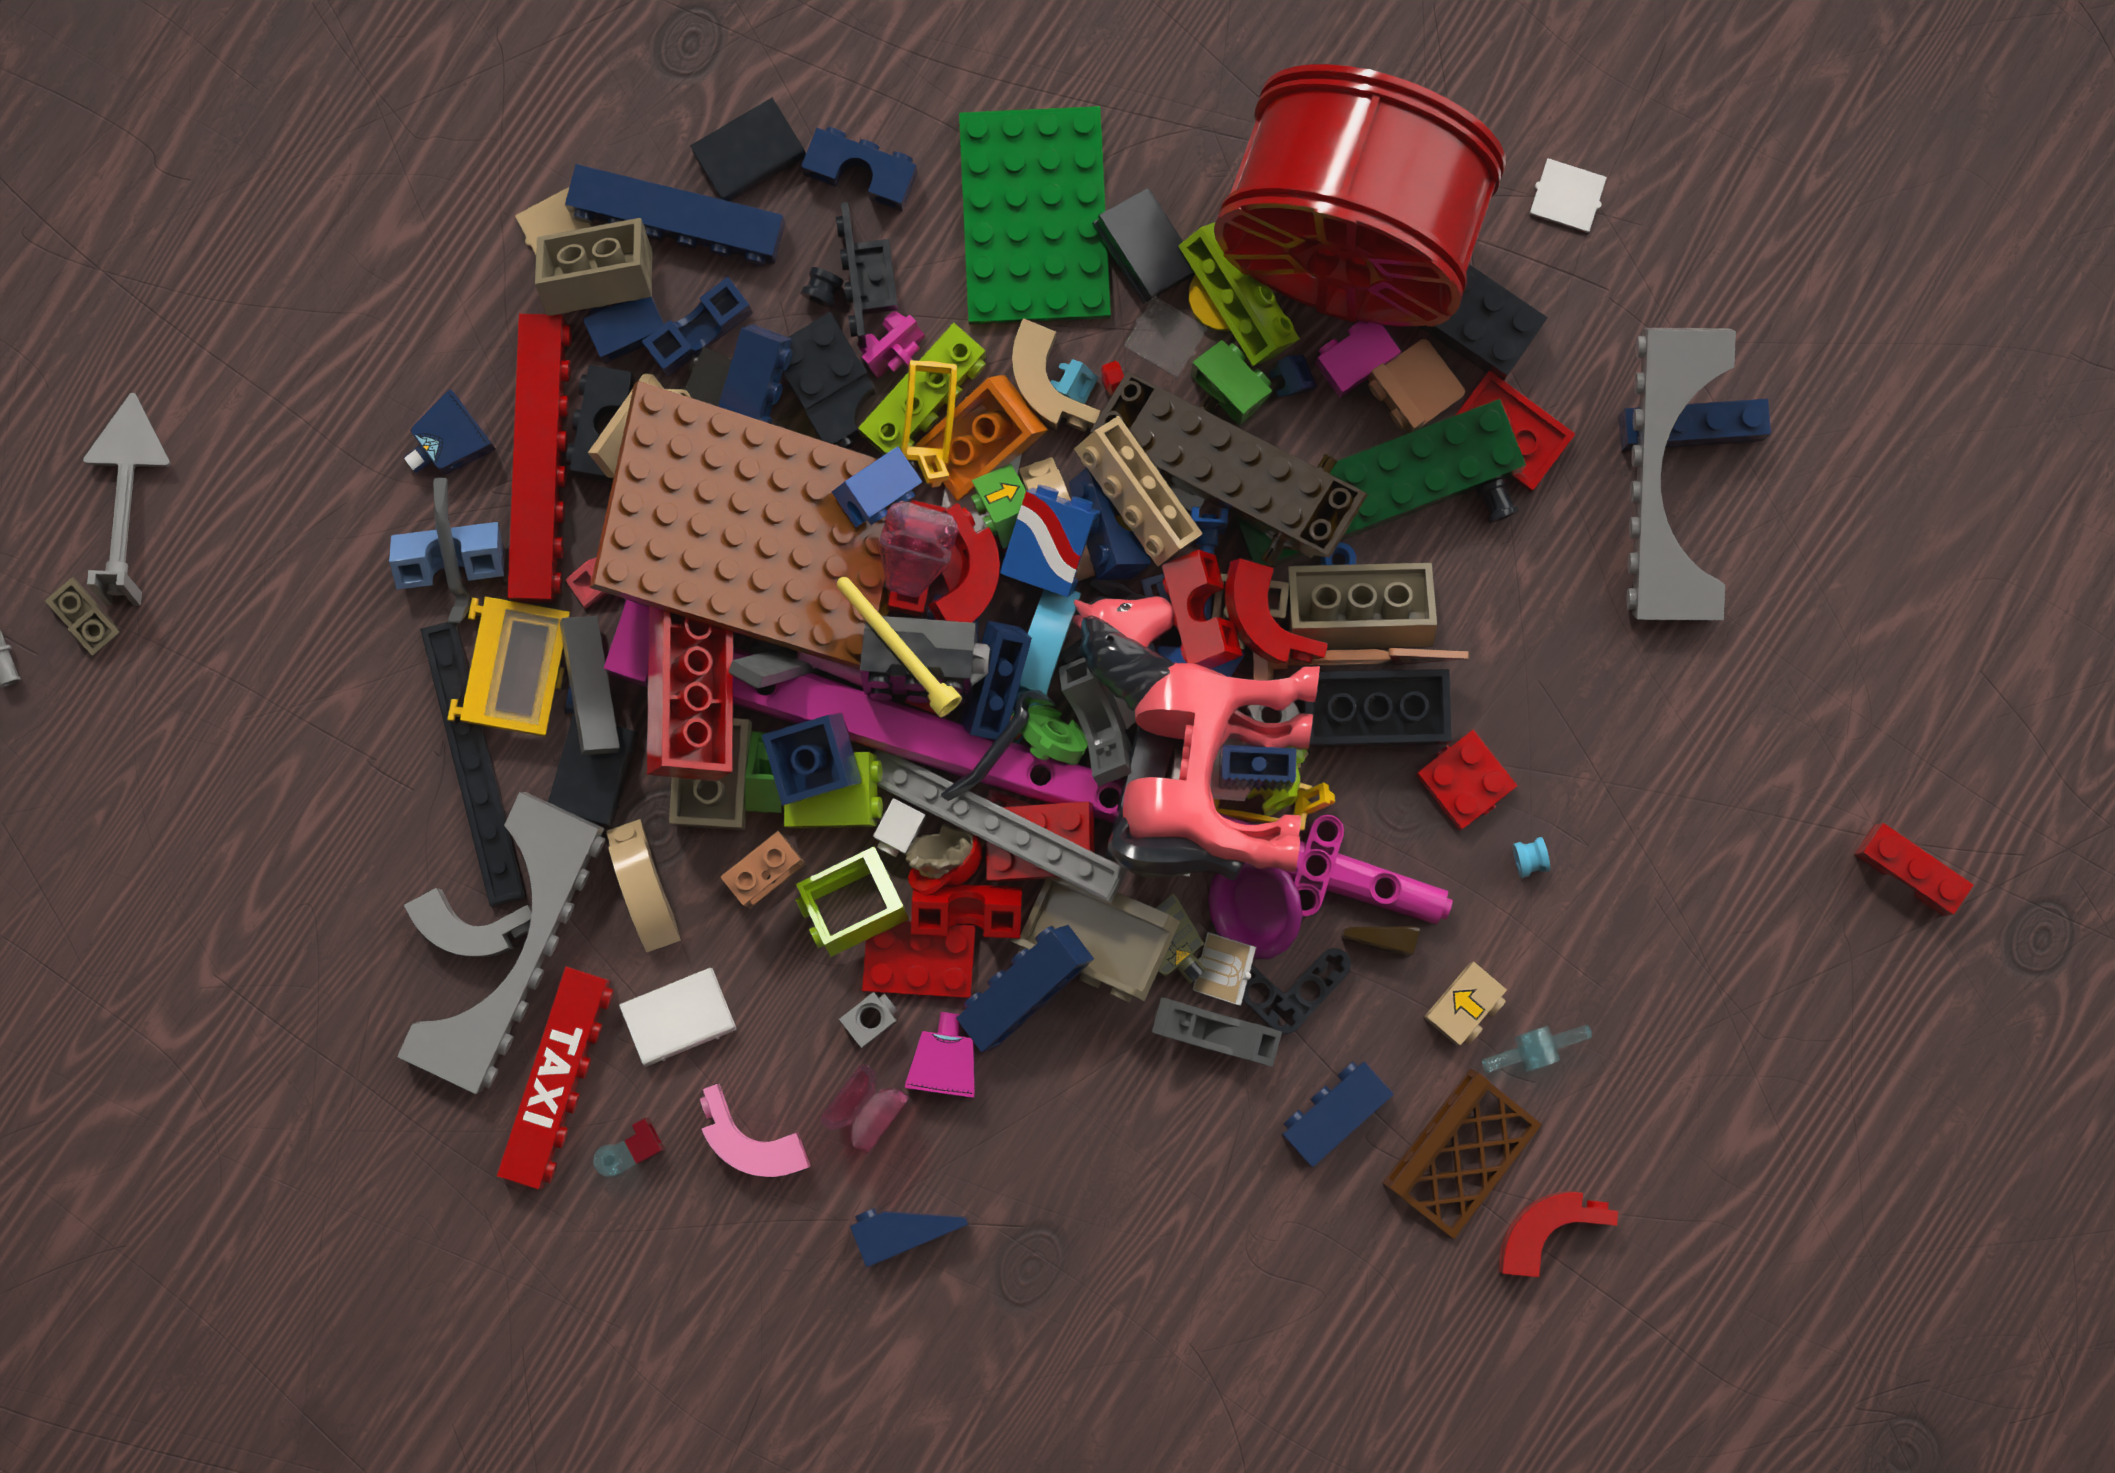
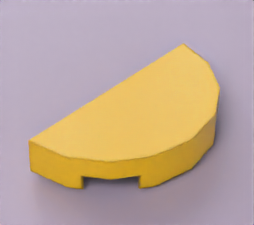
[1188,274,1231,332]

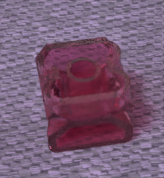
[877,501,959,597]
[821,1065,911,1155]

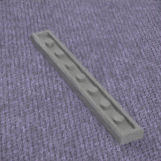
[874,749,1128,903]

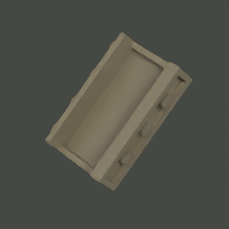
[1010,878,1180,1003]

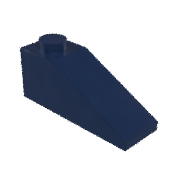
[850,1208,969,1267]

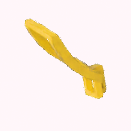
[901,360,957,488]
[1213,782,1335,831]

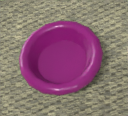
[1208,863,1303,959]

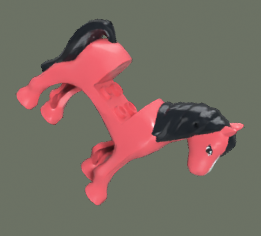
[1072,596,1320,881]

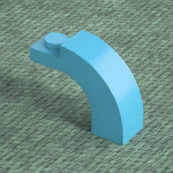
[1014,589,1081,709]

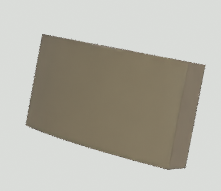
[45,577,120,656]

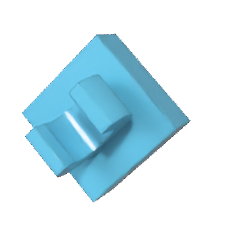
[1050,359,1099,404]

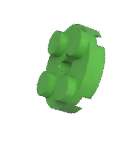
[1020,705,1088,765]

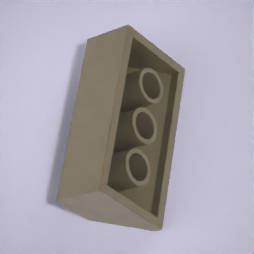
[1288,563,1437,649]

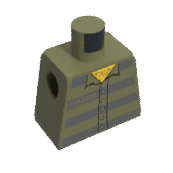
[1156,894,1206,984]

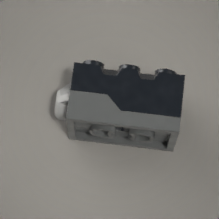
[860,616,990,706]

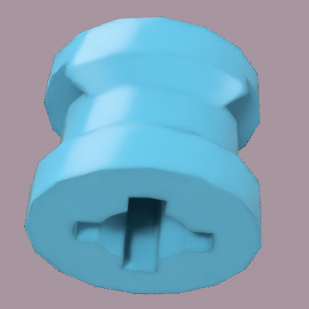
[1513,837,1551,878]

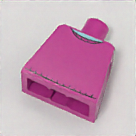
[905,1012,975,1098]

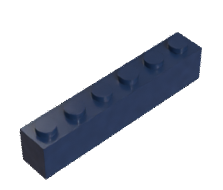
[565,164,785,266]

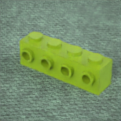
[1178,222,1300,366]
[858,322,986,455]

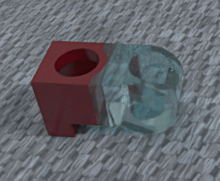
[593,1117,665,1177]

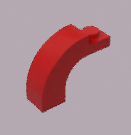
[928,503,1000,623]
[1225,559,1328,664]
[1498,1191,1618,1277]

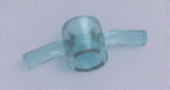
[1482,1025,1592,1073]

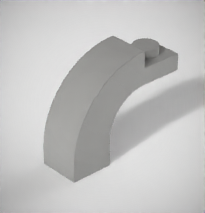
[404,888,532,957]

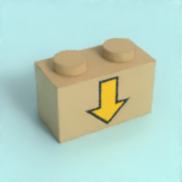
[1424,962,1507,1046]

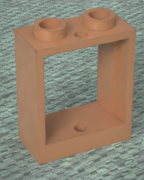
[721,831,806,909]

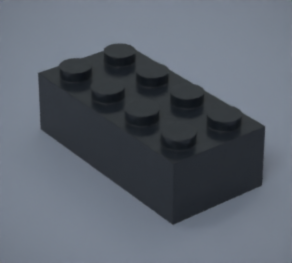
[1419,264,1548,380]
[1302,669,1452,748]

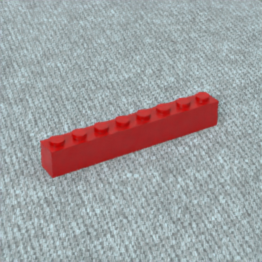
[508,313,572,603]

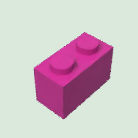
[1315,321,1401,398]

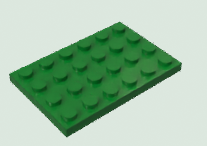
[959,106,1111,325]

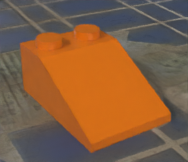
[914,375,1048,501]

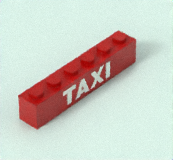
[497,966,614,1189]

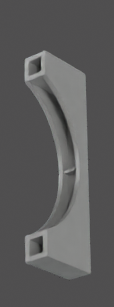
[1626,328,1736,620]
[397,792,605,1094]

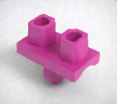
[857,311,925,379]

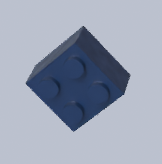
[762,713,862,805]

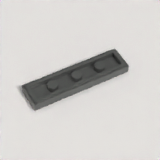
[560,616,620,755]
[728,647,822,689]

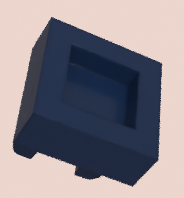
[1269,355,1317,396]

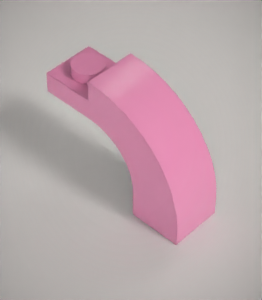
[700,1084,811,1177]

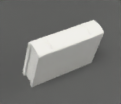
[619,968,736,1067]

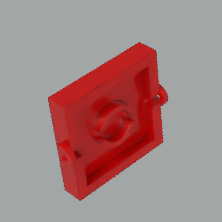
[1415,730,1518,831]

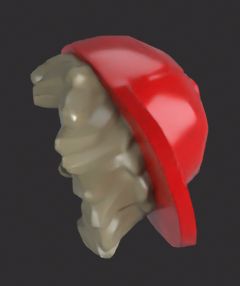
[905,824,986,895]

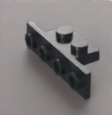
[836,202,898,349]

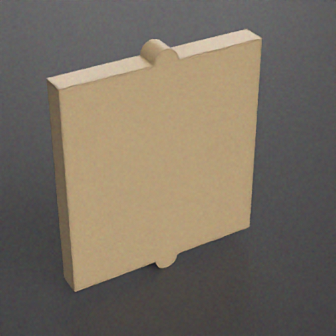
[515,187,591,254]

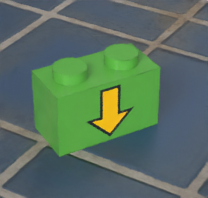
[971,464,1026,548]

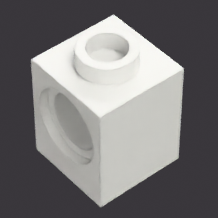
[873,798,926,857]

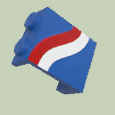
[1000,485,1101,597]

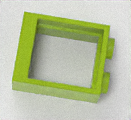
[795,846,909,957]

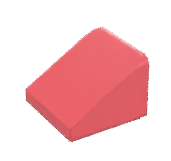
[565,558,608,609]

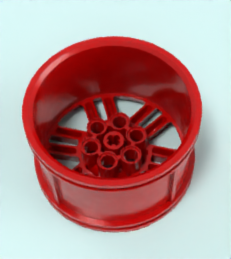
[1214,64,1506,326]

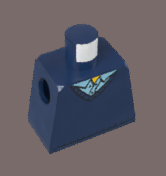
[403,389,496,475]

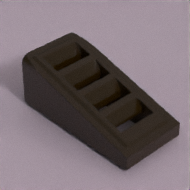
[1340,927,1420,957]

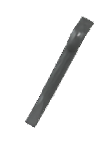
[433,478,470,623]

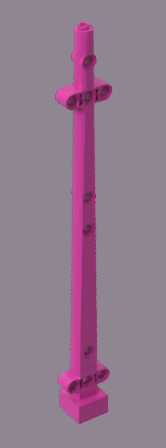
[603,600,1453,925]

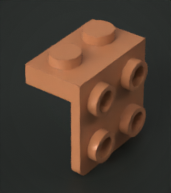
[1368,339,1465,434]

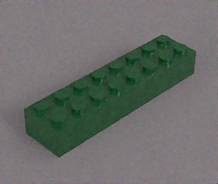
[1233,399,1526,568]

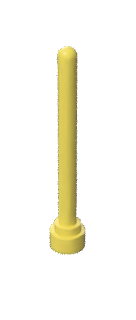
[837,577,962,717]

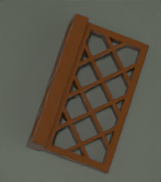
[1382,1069,1542,1239]

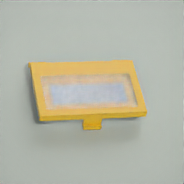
[447,597,570,737]

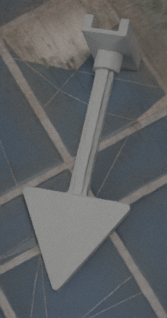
[83,393,171,606]

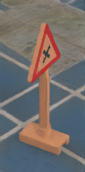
[1253,648,1469,681]

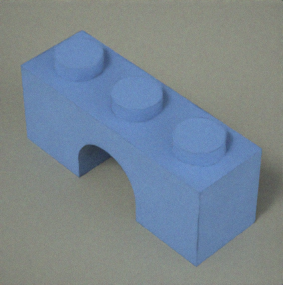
[389,522,505,590]

